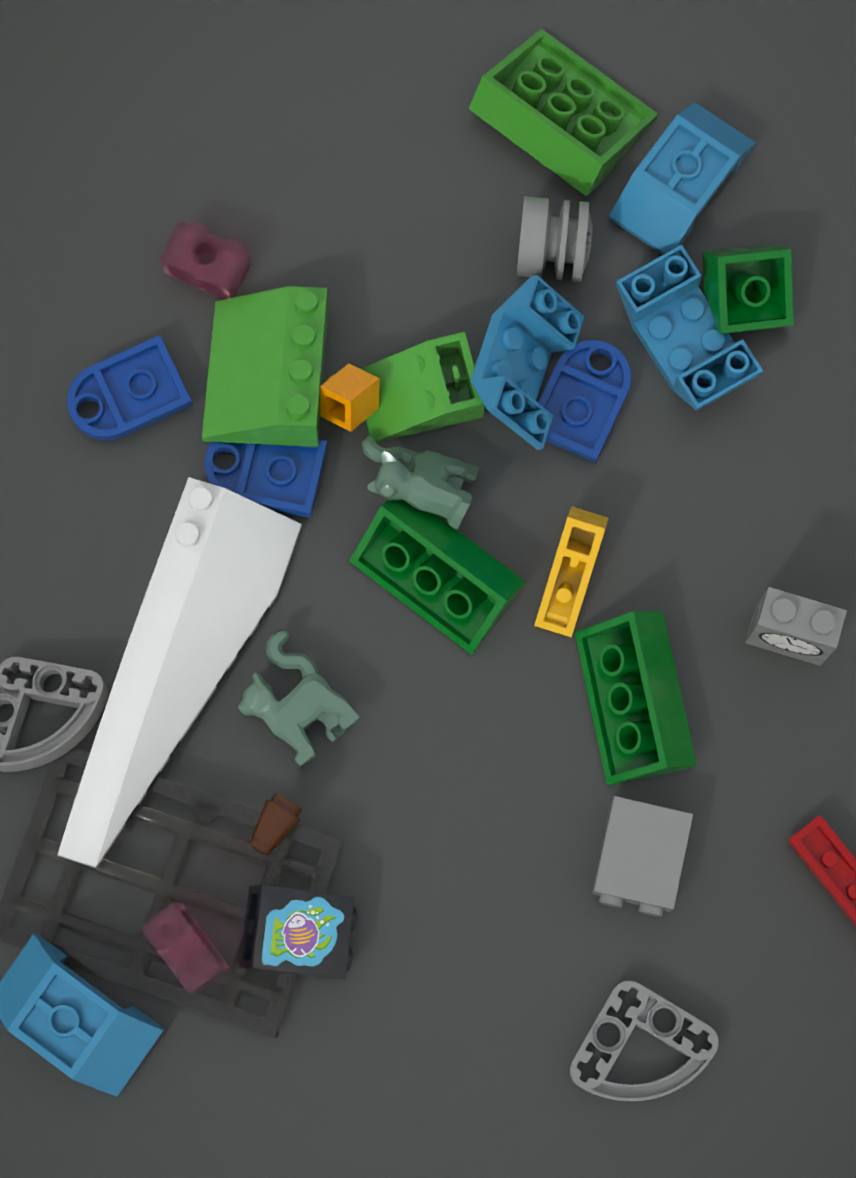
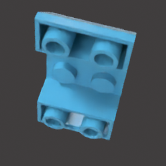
[608,102,756,255]
[616,244,763,411]
[470,275,585,450]
[0,933,165,1097]

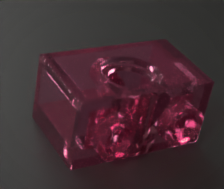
[159,221,251,300]
[140,902,230,995]

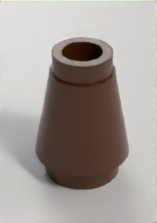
[248,793,302,856]

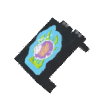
[239,885,357,979]

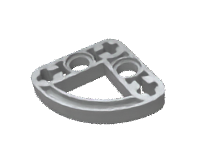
[0,657,109,772]
[569,980,719,1101]

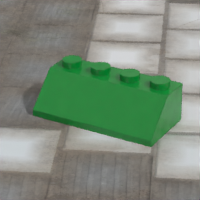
[349,500,526,655]
[575,611,697,786]

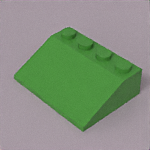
[468,28,659,197]
[202,286,329,447]

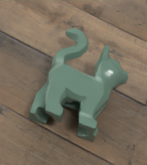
[361,435,479,530]
[237,630,360,768]

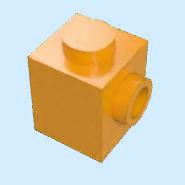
[320,363,380,432]

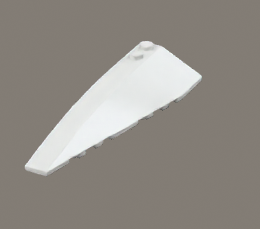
[57,477,302,868]

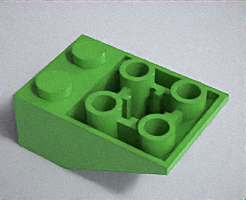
[361,332,485,444]

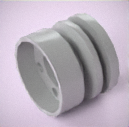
[516,196,593,282]

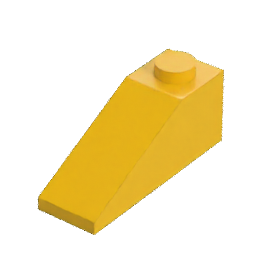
[534,506,609,638]

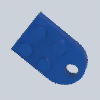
[67,335,193,441]
[538,340,631,464]
[204,439,328,518]

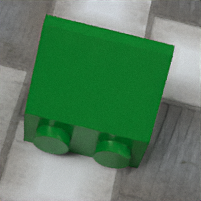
[702,244,794,334]

